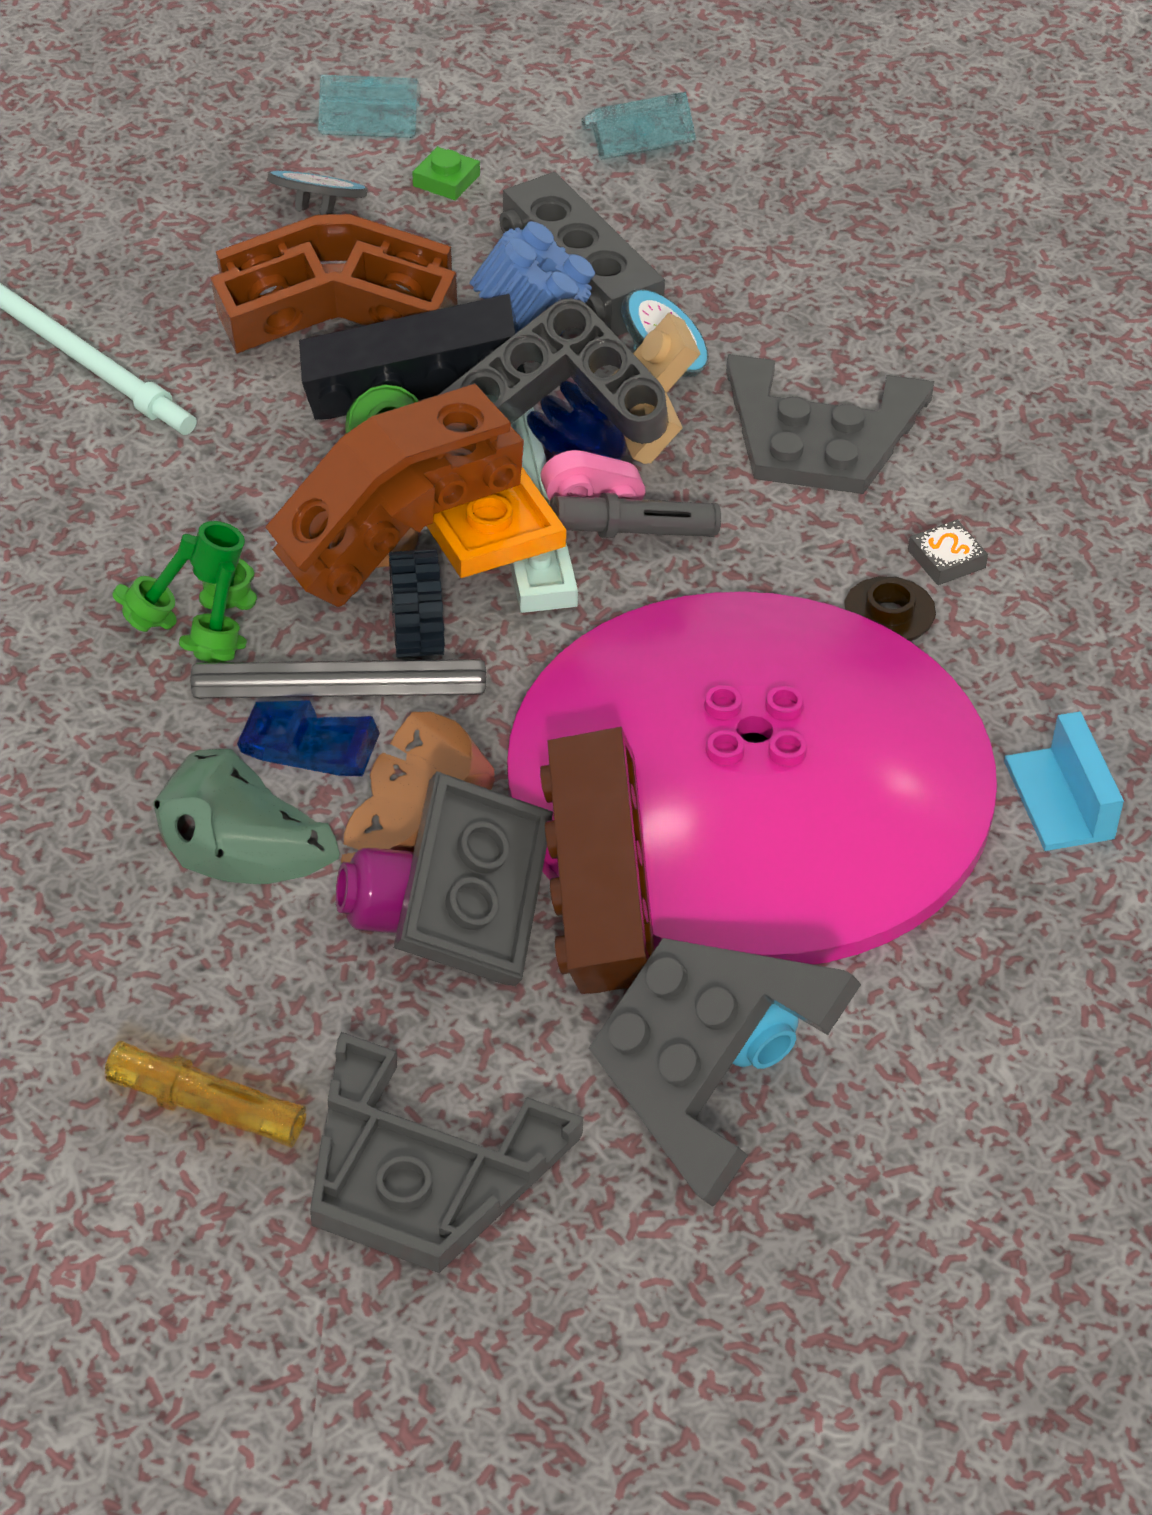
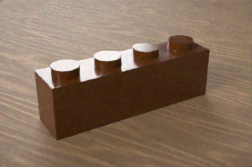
[540,727,655,994]

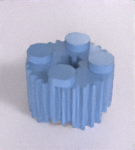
[469,221,595,336]

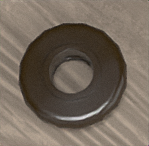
[844,576,936,641]

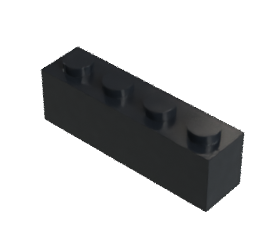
[299,294,526,420]

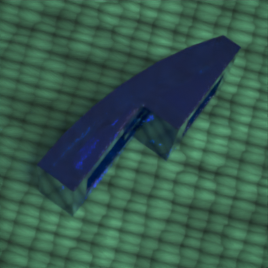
[237,700,380,776]

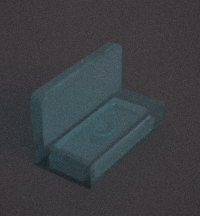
[318,75,421,138]
[581,91,697,160]

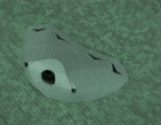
[154,749,340,884]

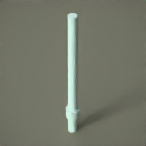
[0,283,197,435]

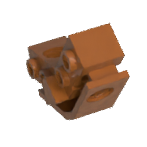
[210,214,457,354]
[265,384,524,607]

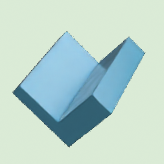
[1004,711,1124,851]

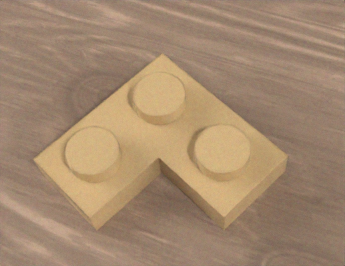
[613,313,701,464]

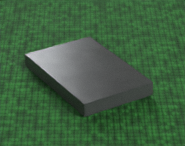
[393,771,553,986]

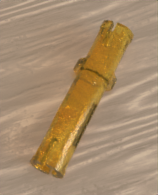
[105,1040,306,1148]

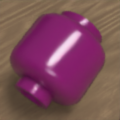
[335,848,413,933]

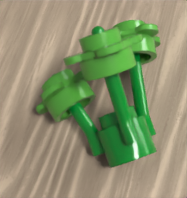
[112,521,257,663]

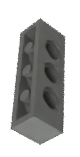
[499,171,665,336]

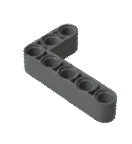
[439,298,669,444]

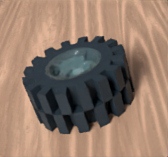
[389,549,445,658]

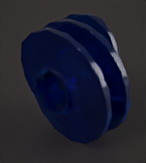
[526,381,627,460]

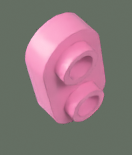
[540,450,645,501]

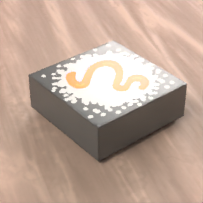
[908,519,988,585]

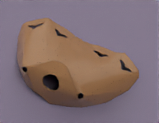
[341,711,495,863]

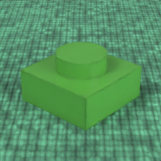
[412,146,480,201]

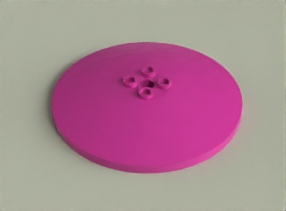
[507,592,997,965]

